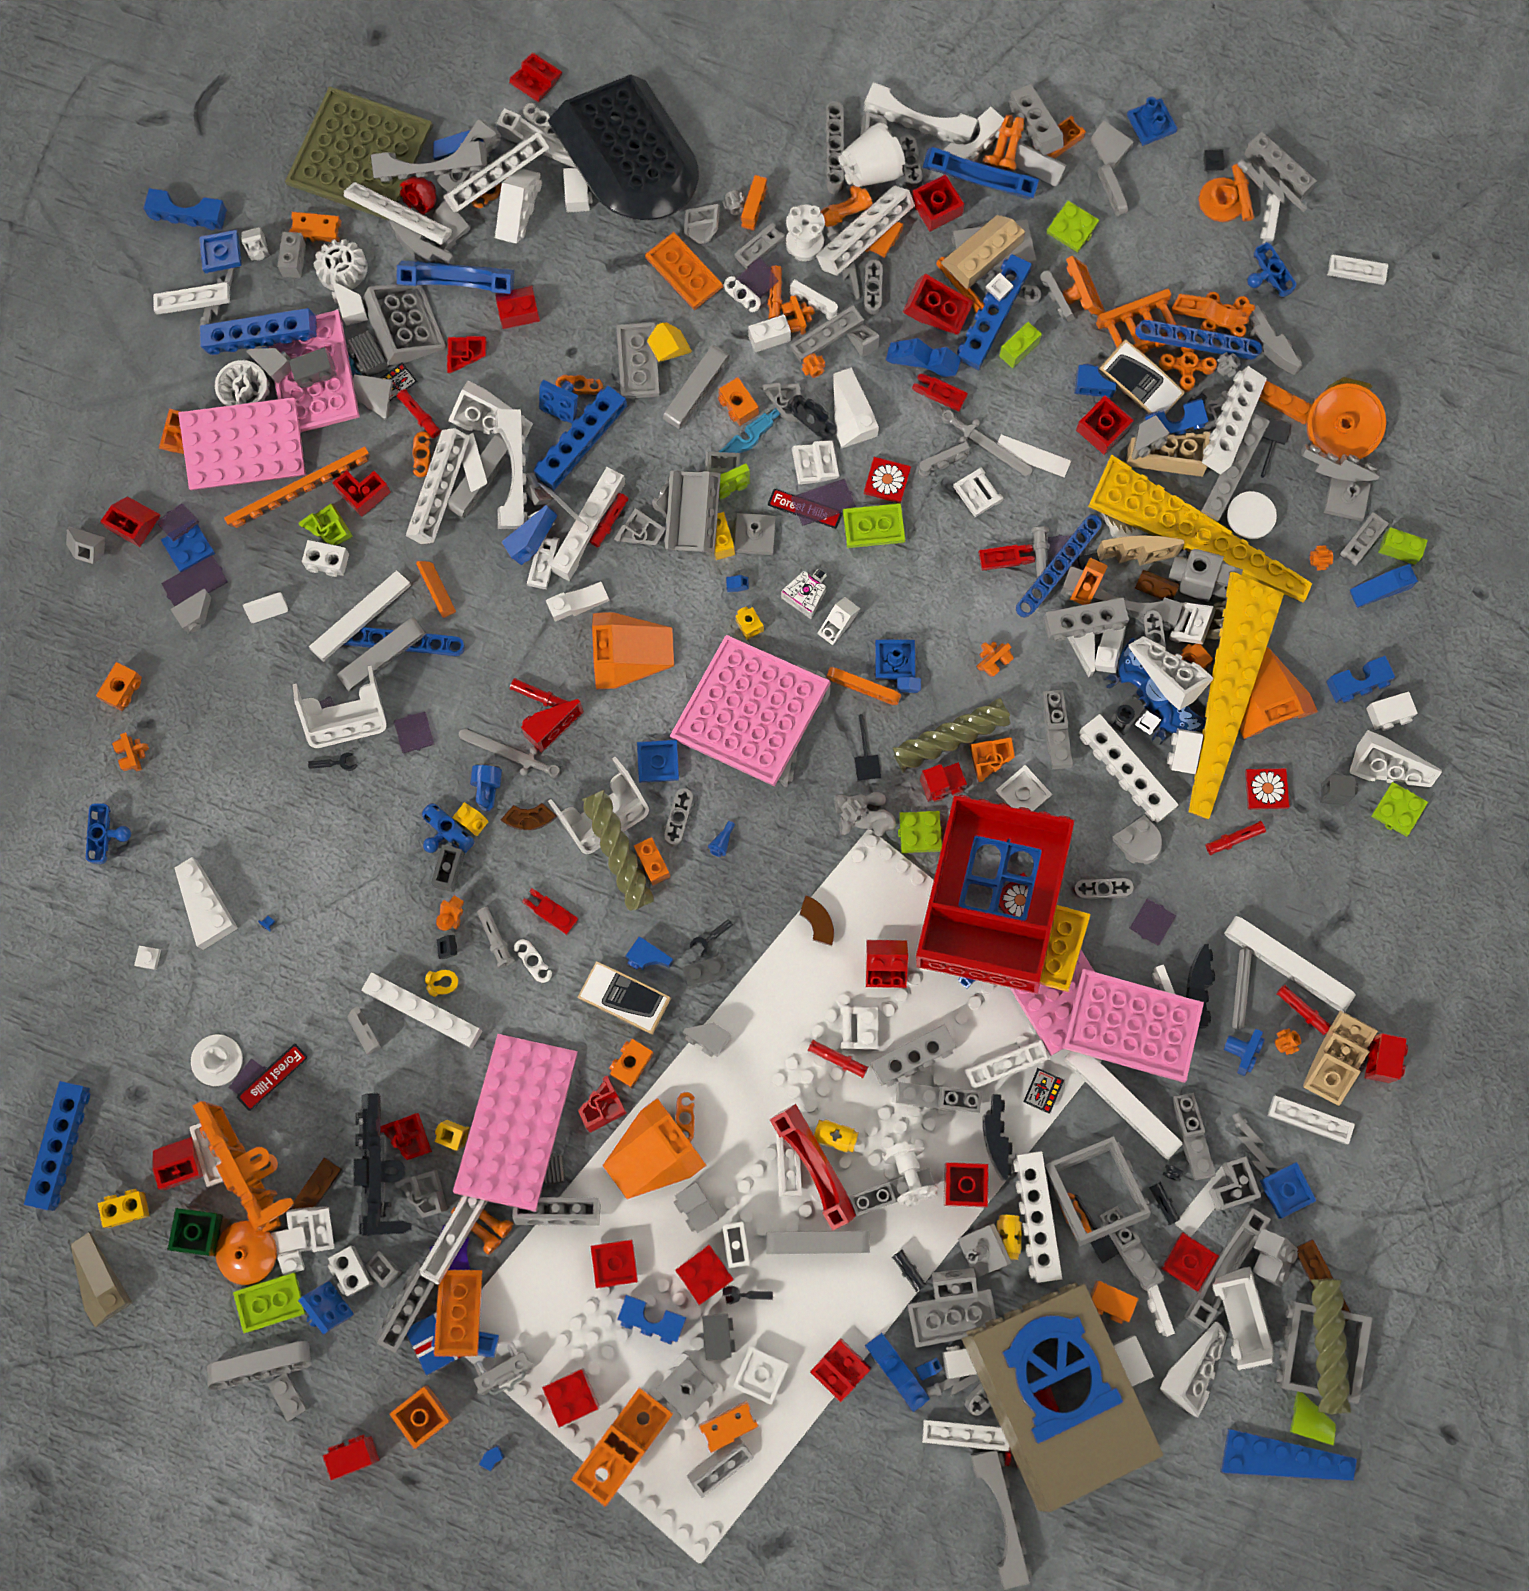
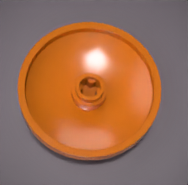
[1306,384,1386,460]

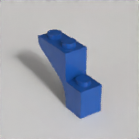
[886,338,961,377]
[865,1332,930,1412]

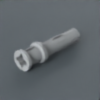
[1032,526,1050,584]
[477,907,515,968]

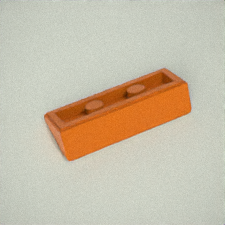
[416,561,456,618]

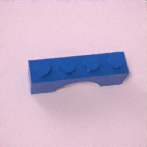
[144,188,227,230]

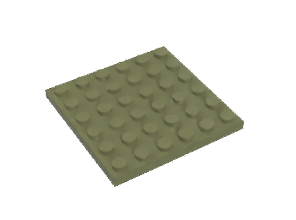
[285,86,433,220]

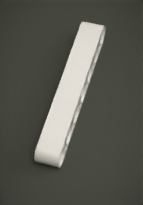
[1224,916,1356,1012]
[1064,1051,1182,1160]

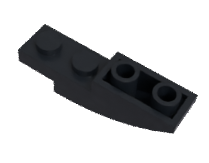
[1186,944,1215,1029]
[982,1094,1012,1181]

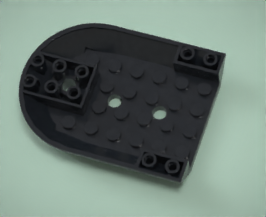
[548,74,699,220]

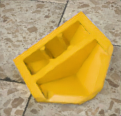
[647,322,692,362]

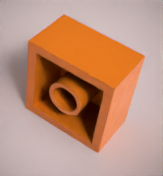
[390,1385,453,1449]

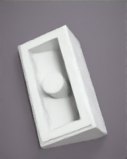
[243,592,288,623]

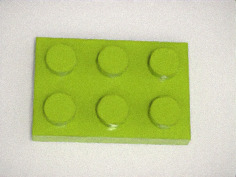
[843,503,905,548]
[233,1273,307,1334]

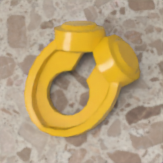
[425,970,459,997]

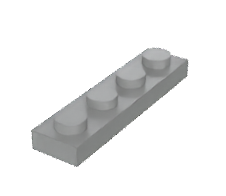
[790,306,864,362]

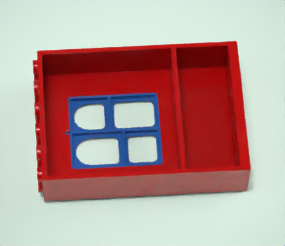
[916,795,1075,994]

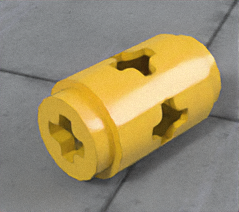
[814,1119,859,1153]
[996,1215,1022,1260]

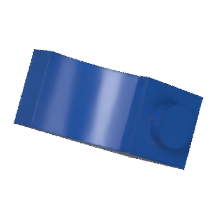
[1074,364,1116,398]
[625,936,674,970]

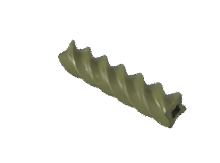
[893,698,1011,773]
[581,790,654,911]
[1311,1278,1351,1414]

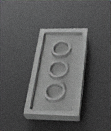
[617,322,660,399]
[907,1289,996,1348]

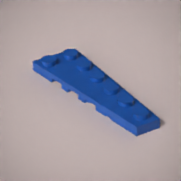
[1221,1429,1357,1481]

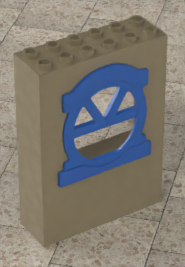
[961,1282,1164,1512]

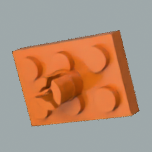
[1062,255,1105,316]

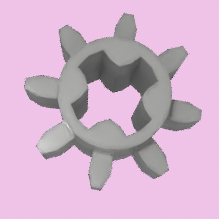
[722,190,746,215]
[1216,352,1241,378]
[841,798,867,823]

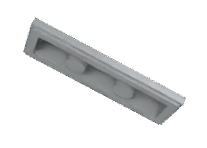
[1015,142,1067,186]
[687,1437,754,1498]

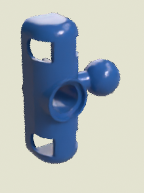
[1247,242,1296,297]
[86,803,131,864]
[422,803,475,853]

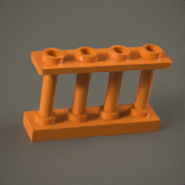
[1096,288,1186,354]

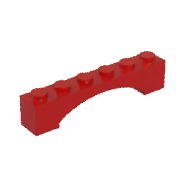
[769,1104,856,1231]

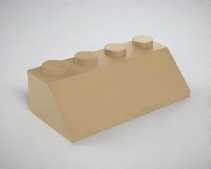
[941,215,1025,289]

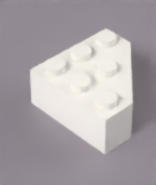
[495,168,542,244]

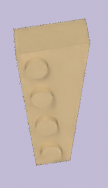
[1126,431,1210,477]

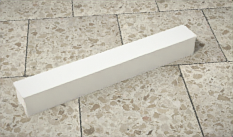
[420,1195,488,1285]

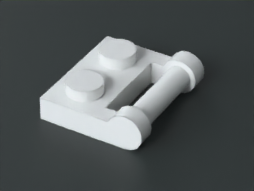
[953,468,1004,517]
[1169,603,1216,644]
[841,1007,878,1050]

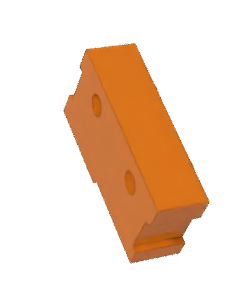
[1033,115,1086,159]
[741,175,767,231]
[289,212,341,242]
[699,1401,759,1453]

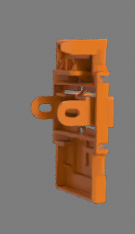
[193,1101,294,1233]

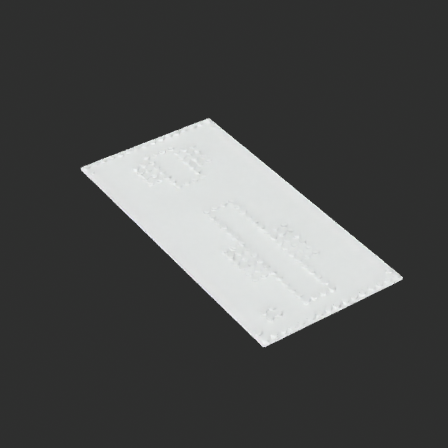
[464,830,1102,1563]

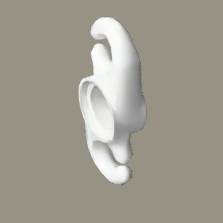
[523,103,557,137]
[724,276,761,312]
[514,939,552,983]

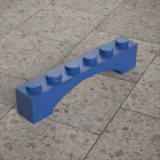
[922,147,1039,199]
[397,260,514,294]

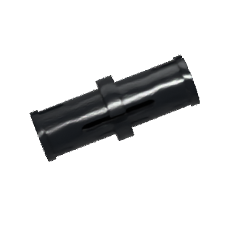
[1149,1182,1181,1225]
[892,1249,927,1292]

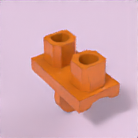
[781,295,815,335]
[976,641,1014,677]
[112,732,149,771]
[436,895,464,931]

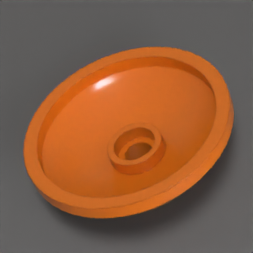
[215,1221,277,1285]

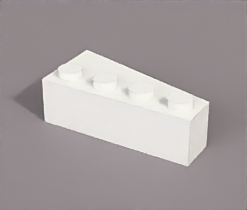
[175,857,238,950]

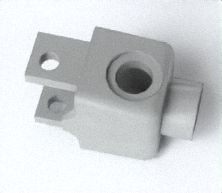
[1169,549,1243,603]

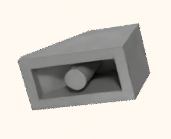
[247,348,292,384]
[171,588,212,634]

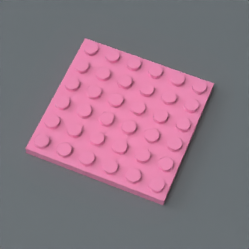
[670,635,831,787]

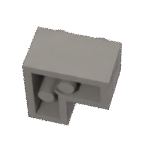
[1209,1157,1261,1211]
[674,1182,719,1233]
[1252,1228,1298,1288]

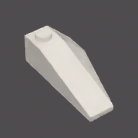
[833,368,879,448]
[448,381,533,440]
[1129,636,1213,710]
[1350,730,1442,787]
[1160,1322,1227,1417]

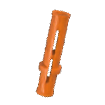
[1232,164,1255,222]
[768,265,783,320]

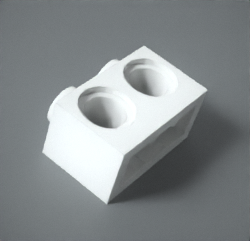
[302,540,349,577]
[328,1246,373,1296]

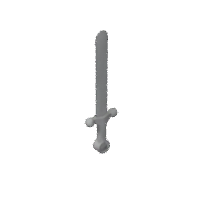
[941,410,1032,476]
[459,729,560,778]

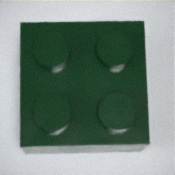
[167,1208,223,1257]

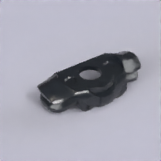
[787,395,836,441]

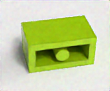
[999,322,1042,368]
[1378,527,1428,565]

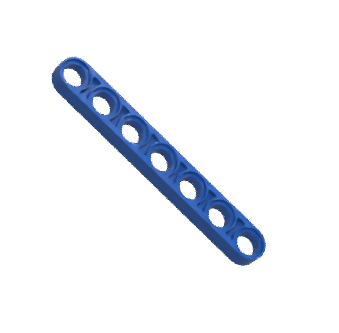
[1135,320,1262,360]
[1016,514,1102,617]
[343,627,465,656]

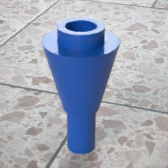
[708,821,735,857]

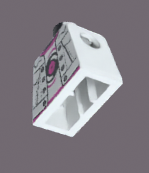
[781,569,827,619]

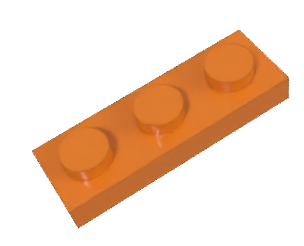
[1258,380,1312,425]

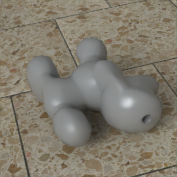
[835,792,896,836]

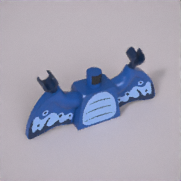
[1104,638,1206,745]

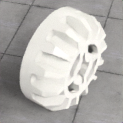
[314,239,367,291]
[215,360,270,406]

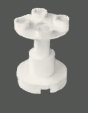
[786,205,825,261]
[882,1140,938,1207]

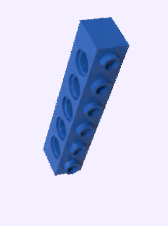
[957,254,1032,370]
[200,308,317,355]
[534,386,627,491]
[24,1081,90,1211]

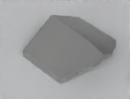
[684,204,720,244]
[705,452,740,475]

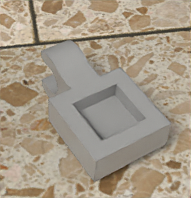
[523,473,552,505]

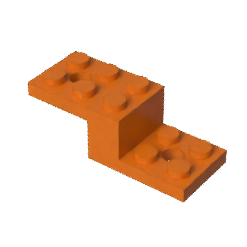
[571,1387,674,1507]

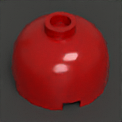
[400,176,437,215]

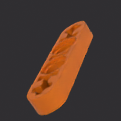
[826,667,901,705]

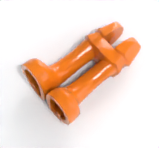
[982,115,1024,172]
[820,185,872,227]
[451,1198,514,1255]

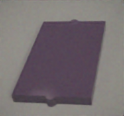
[791,479,856,526]
[161,555,228,607]

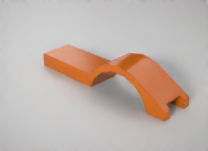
[1171,294,1256,328]

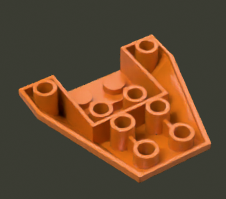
[592,612,674,690]
[1239,647,1318,739]
[602,1098,707,1199]

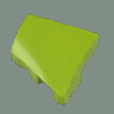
[298,503,353,545]
[1290,1391,1336,1445]

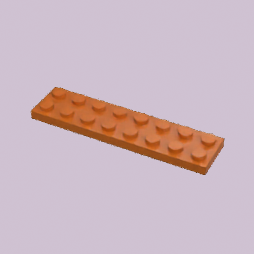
[224,446,370,528]

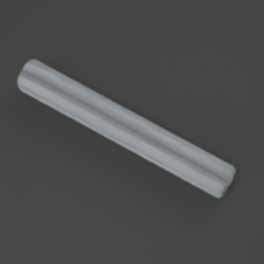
[1232,949,1252,1030]

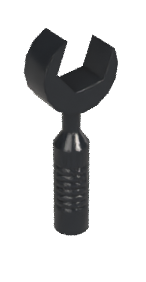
[308,752,357,771]
[690,919,733,956]
[722,1286,773,1304]

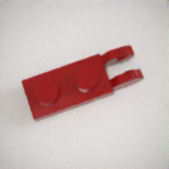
[912,373,968,412]
[978,544,1035,571]
[522,888,579,935]

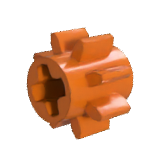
[802,354,825,378]
[1310,545,1333,570]
[1275,1028,1301,1055]

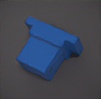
[258,916,275,932]

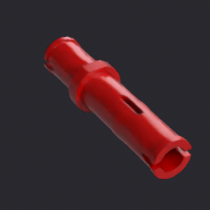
[397,389,442,439]
[589,493,629,547]
[510,678,569,707]
[1205,821,1266,856]
[1276,984,1331,1035]
[807,1039,869,1079]

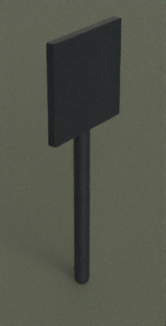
[1261,417,1291,478]
[854,714,881,781]
[1074,1194,1119,1264]

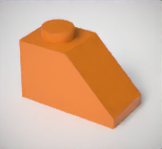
[1070,558,1108,605]

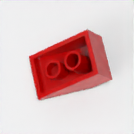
[903,273,974,335]
[521,699,584,753]

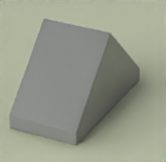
[847,324,879,357]
[364,1250,403,1288]

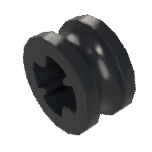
[1115,705,1135,725]
[1162,1165,1184,1182]

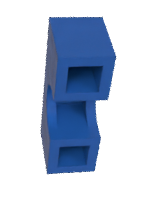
[1145,398,1208,435]
[1326,656,1395,703]
[617,1295,687,1345]

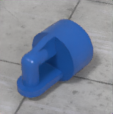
[470,764,502,812]

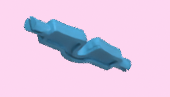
[719,408,781,453]

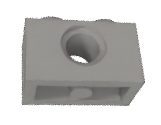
[278,232,306,278]
[932,1268,978,1302]

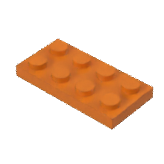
[645,232,723,310]
[434,1270,483,1356]

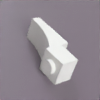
[546,582,609,622]
[1095,616,1127,673]

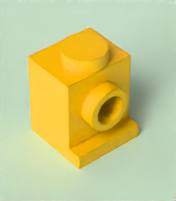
[735,606,764,640]
[435,1120,471,1151]

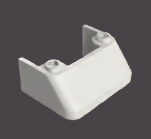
[293,666,387,748]
[548,757,649,854]
[1213,1267,1274,1370]

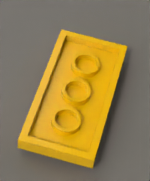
[1040,905,1091,992]

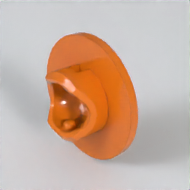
[1199,178,1241,222]

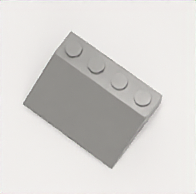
[362,284,446,365]

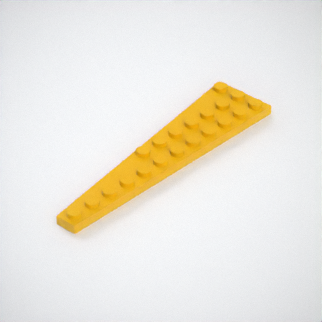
[1088,454,1312,602]
[1189,572,1284,819]

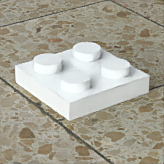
[995,765,1052,811]
[733,1346,789,1405]

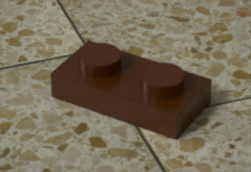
[1135,569,1180,600]

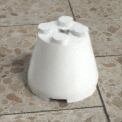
[838,123,905,187]

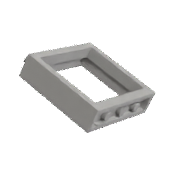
[1045,1136,1152,1246]
[1276,1300,1372,1404]

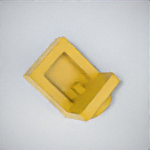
[452,802,488,836]

